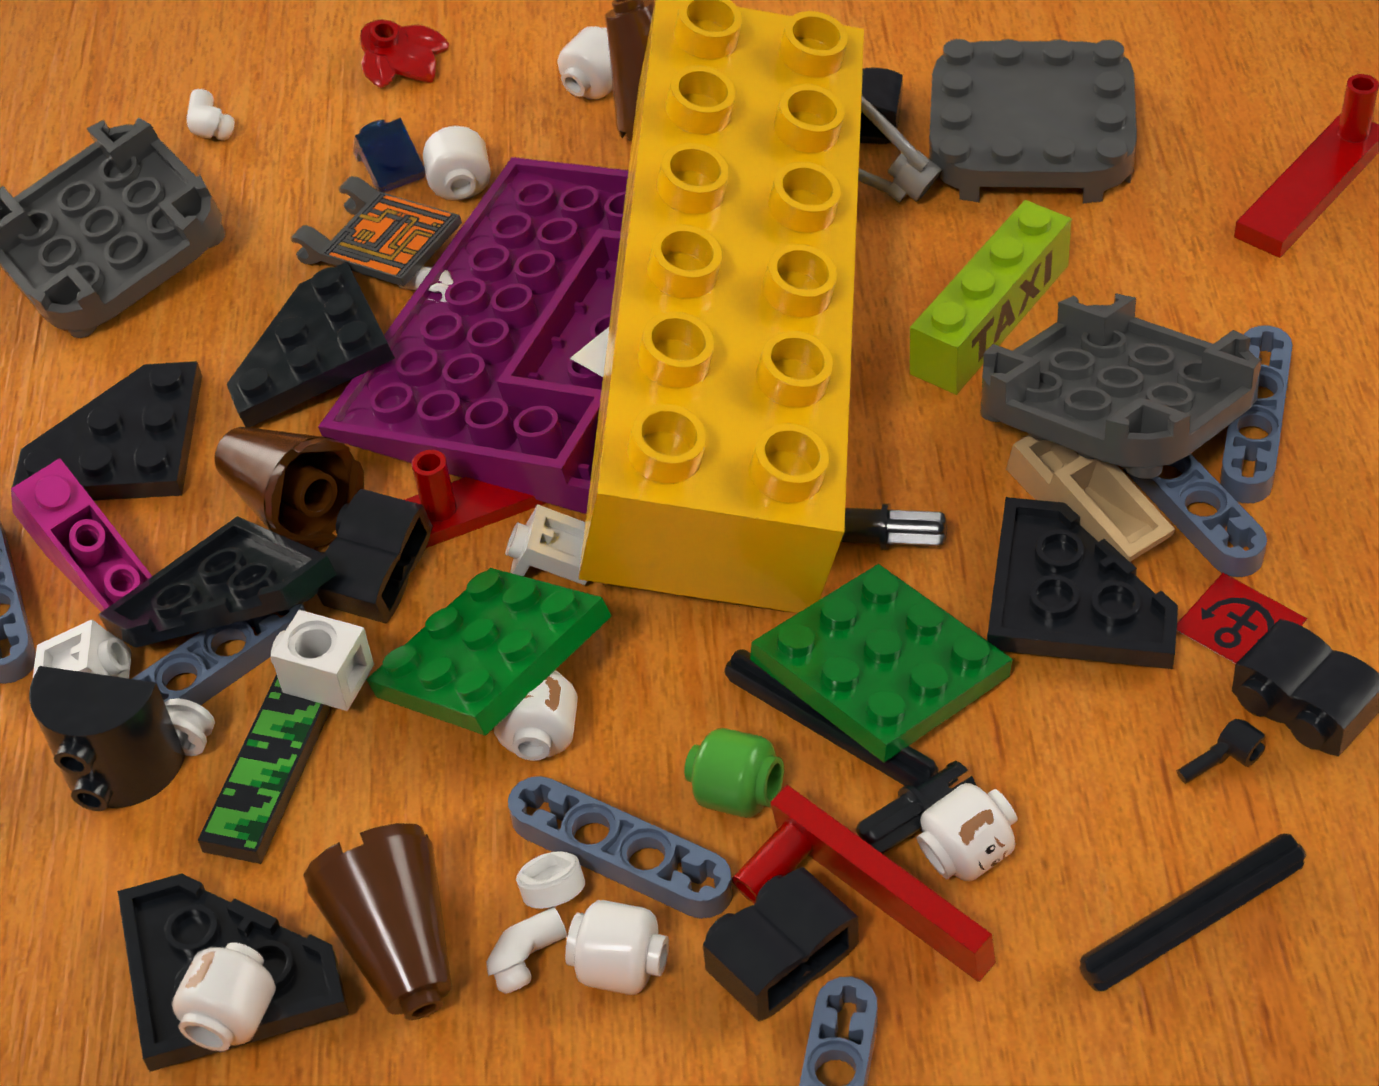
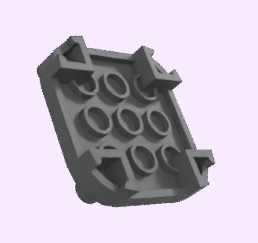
[929,39,1137,204]
[0,118,225,338]
[980,293,1262,479]

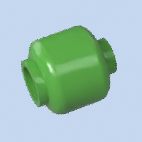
[684,728,784,818]

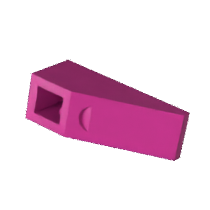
[11,458,152,612]

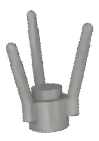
[858,96,942,203]

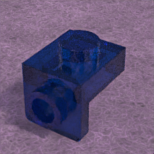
[353,118,425,193]

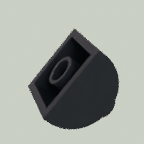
[29,666,186,811]

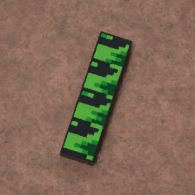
[198,674,332,864]

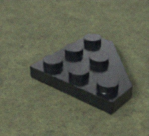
[227,261,395,427]
[12,361,202,501]
[987,497,1178,669]
[98,516,336,648]
[117,873,349,1072]

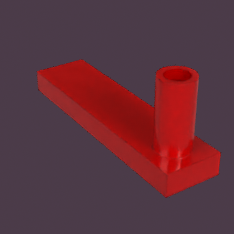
[1234,74,1379,258]
[404,450,546,548]
[732,784,996,982]

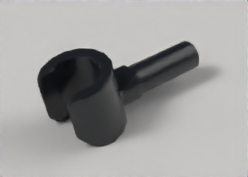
[1177,719,1265,784]

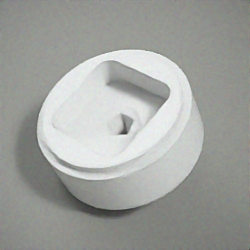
[516,851,585,909]

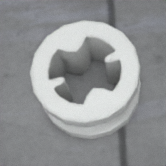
[165,698,215,756]

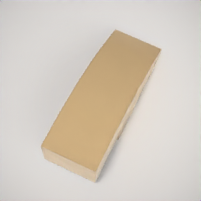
[1006,435,1175,562]

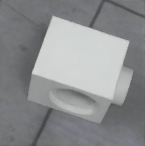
[270,610,374,711]

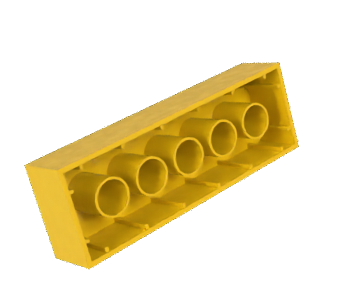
[578,0,864,613]

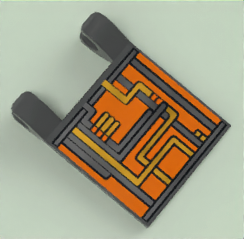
[290,176,462,287]

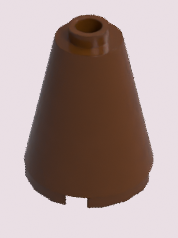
[605,0,655,141]
[214,427,364,549]
[303,823,452,1020]

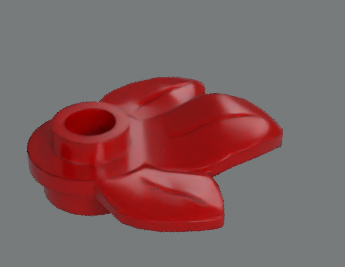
[360,20,449,88]

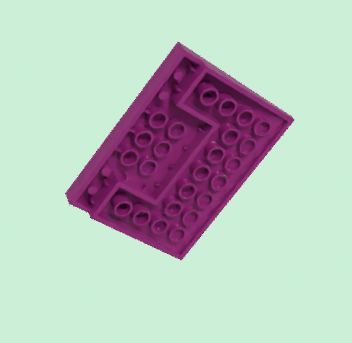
[318,157,628,514]

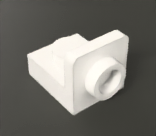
[505,504,587,585]
[32,620,131,680]

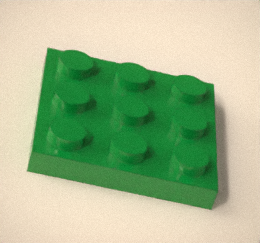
[750,564,1013,763]
[366,568,612,736]

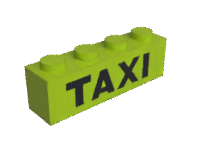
[910,200,1072,395]

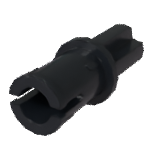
[841,503,947,550]
[856,761,976,854]

